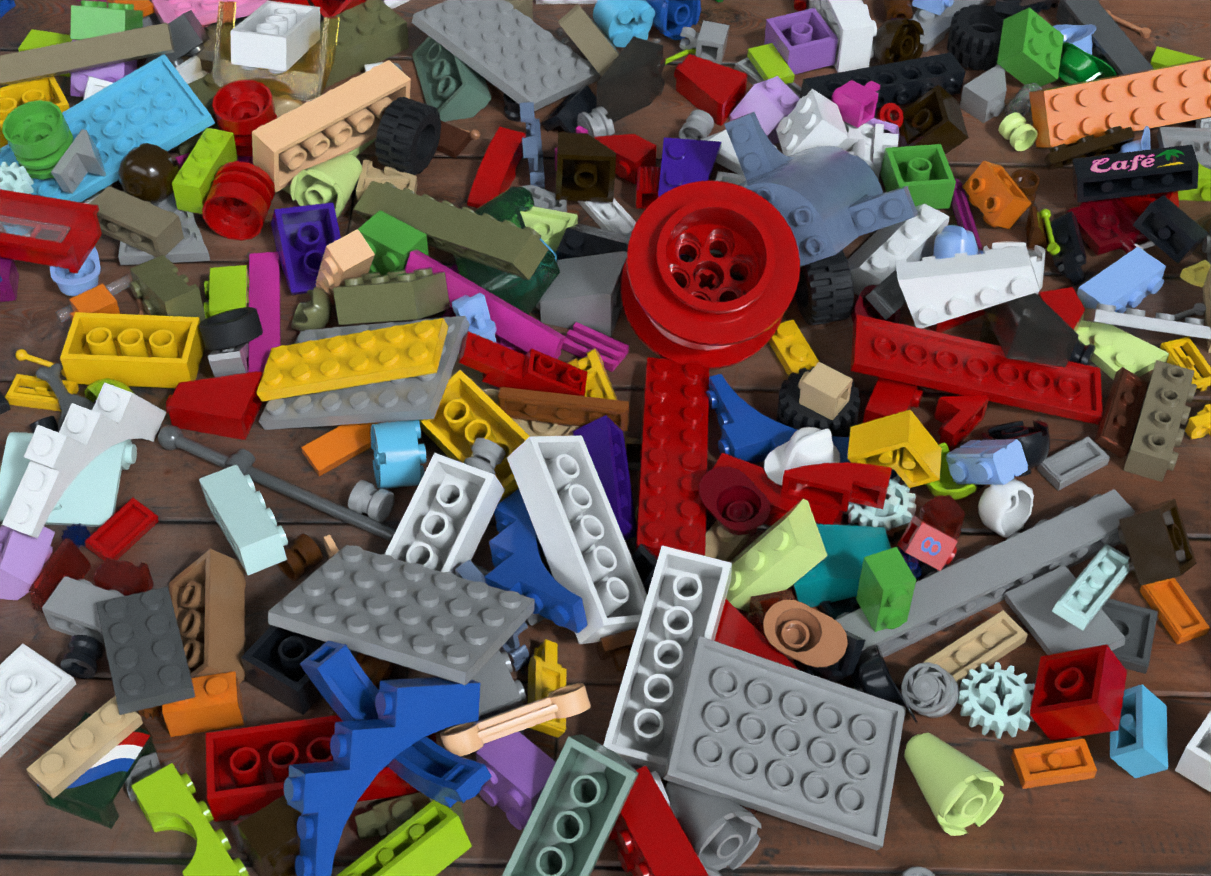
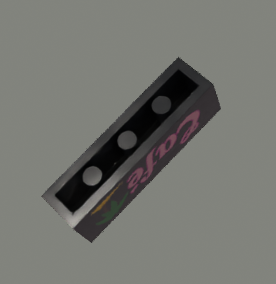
[1072,145,1199,203]

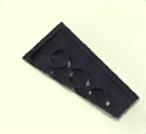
[994,0,1059,15]

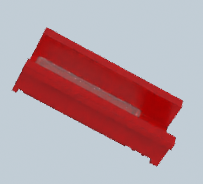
[0,189,102,273]

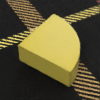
[1180,260,1211,287]

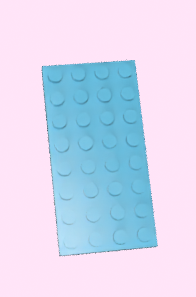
[0,54,215,236]

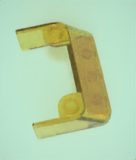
[212,1,340,101]

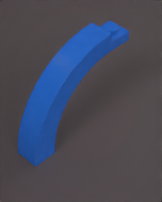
[300,640,492,807]

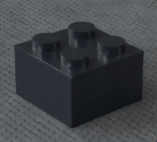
[241,625,326,715]

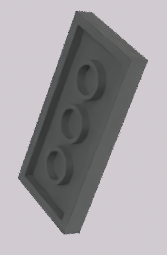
[96,587,195,715]

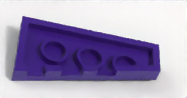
[658,137,722,197]

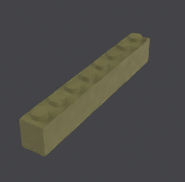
[354,181,549,280]

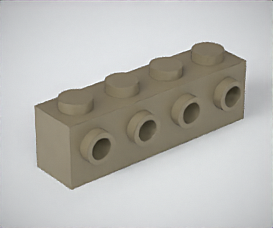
[1123,360,1197,482]

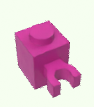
[831,80,880,128]

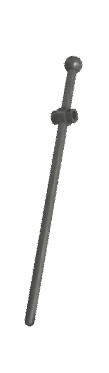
[158,425,491,576]

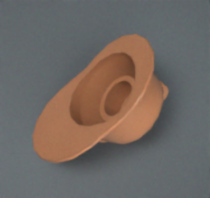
[763,600,848,668]

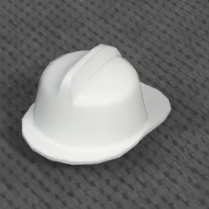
[764,427,840,486]

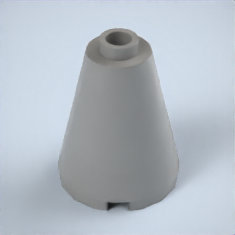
[665,781,762,876]

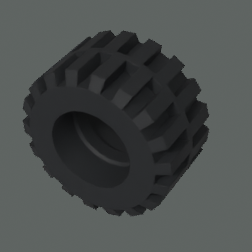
[947,4,1012,71]
[375,97,441,175]
[795,250,854,325]
[776,367,860,437]

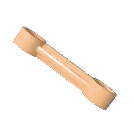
[440,683,591,757]

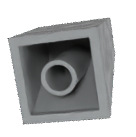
[536,251,627,337]

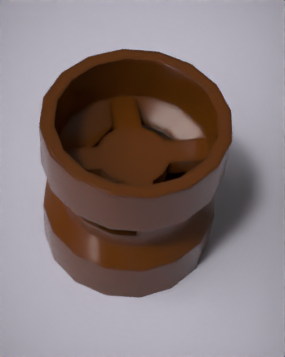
[1011,169,1040,209]
[277,533,323,581]

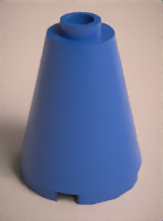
[646,0,701,40]

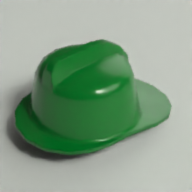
[1058,43,1116,84]

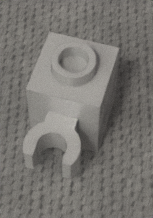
[679,20,729,65]

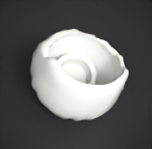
[978,479,1034,538]

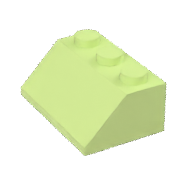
[726,499,828,615]

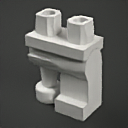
[838,121,899,179]

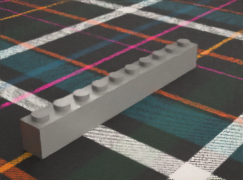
[835,489,1135,667]

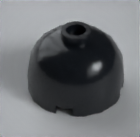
[981,420,1050,477]

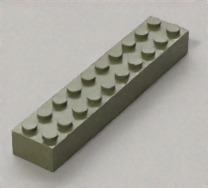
[172,0,409,156]

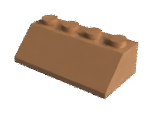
[169,549,246,684]

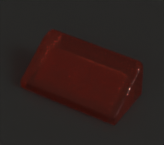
[29,538,91,613]

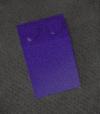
[271,202,341,295]

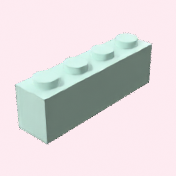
[199,464,288,575]

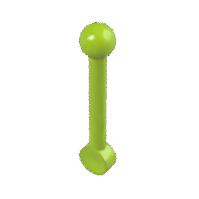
[653,48,696,70]
[1040,209,1060,255]

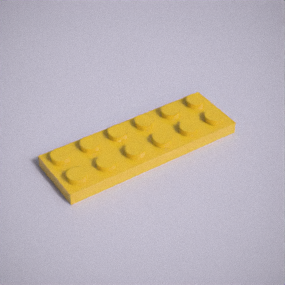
[256,318,448,402]

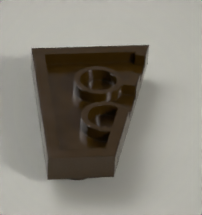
[1044,126,1135,171]

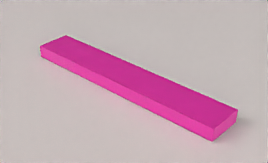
[405,250,566,359]
[249,252,281,372]

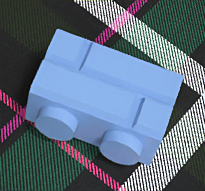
[946,439,1028,485]

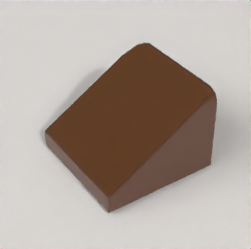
[1025,206,1049,249]

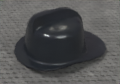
[851,645,918,723]

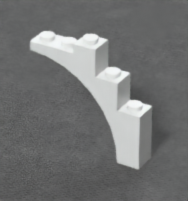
[2,382,167,539]

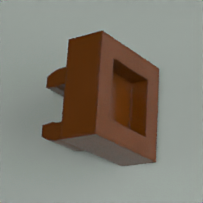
[597,629,636,673]

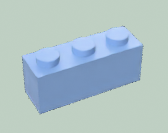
[1077,247,1166,313]

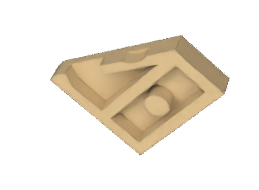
[356,160,418,200]

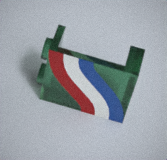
[37,712,157,829]

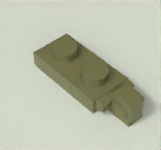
[355,792,465,840]

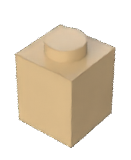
[798,362,853,421]

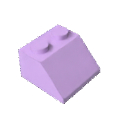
[729,76,800,145]
[0,525,55,600]

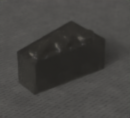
[984,293,1079,367]

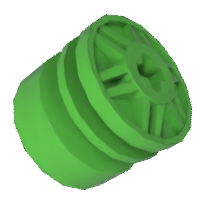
[2,100,74,180]

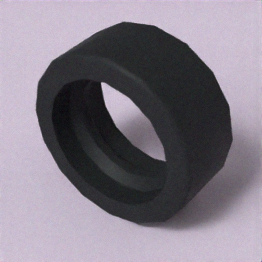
[199,307,263,350]

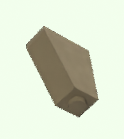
[558,4,632,87]

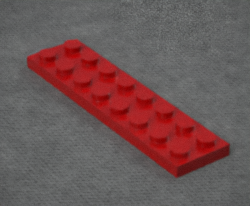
[850,315,1103,425]
[635,357,709,557]

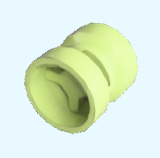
[998,112,1038,151]

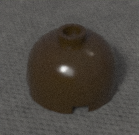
[873,18,924,65]
[118,143,179,204]

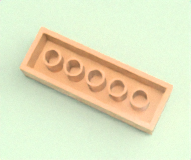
[252,60,411,193]

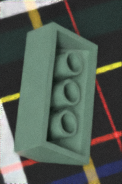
[412,36,491,122]
[502,734,639,876]

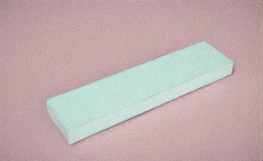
[1052,544,1130,631]

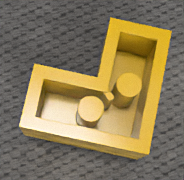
[847,410,942,488]

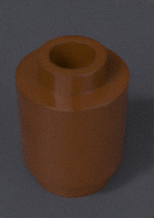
[883,0,913,20]

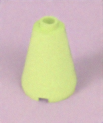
[290,154,362,218]
[904,733,1004,836]

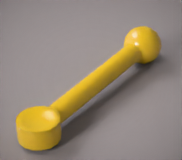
[15,349,66,377]

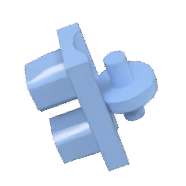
[452,293,497,343]

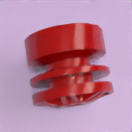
[212,80,277,156]
[202,161,275,241]

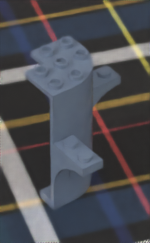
[724,112,918,266]

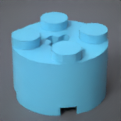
[593,0,655,47]
[370,420,426,489]

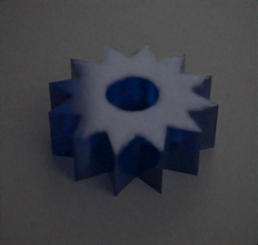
[61,523,91,549]

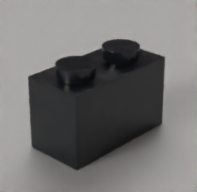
[1133,195,1209,264]

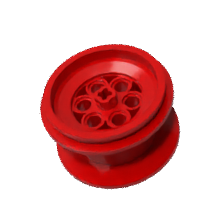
[620,181,800,370]

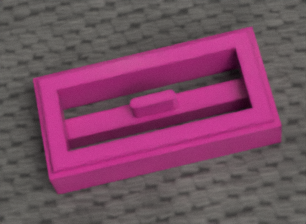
[561,322,629,372]

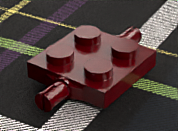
[1066,194,1147,256]

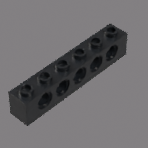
[800,52,966,109]

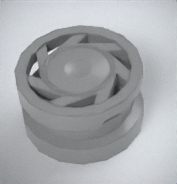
[577,106,615,137]
[901,662,959,718]

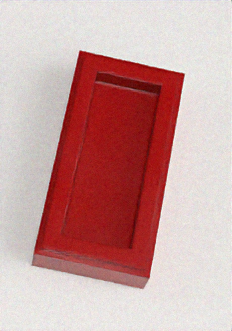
[85,497,159,566]

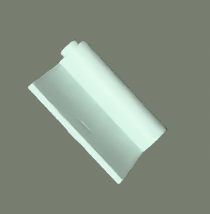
[0,432,137,527]

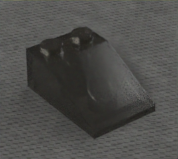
[597,37,666,123]

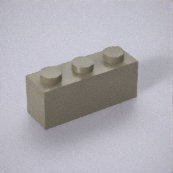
[89,186,184,257]

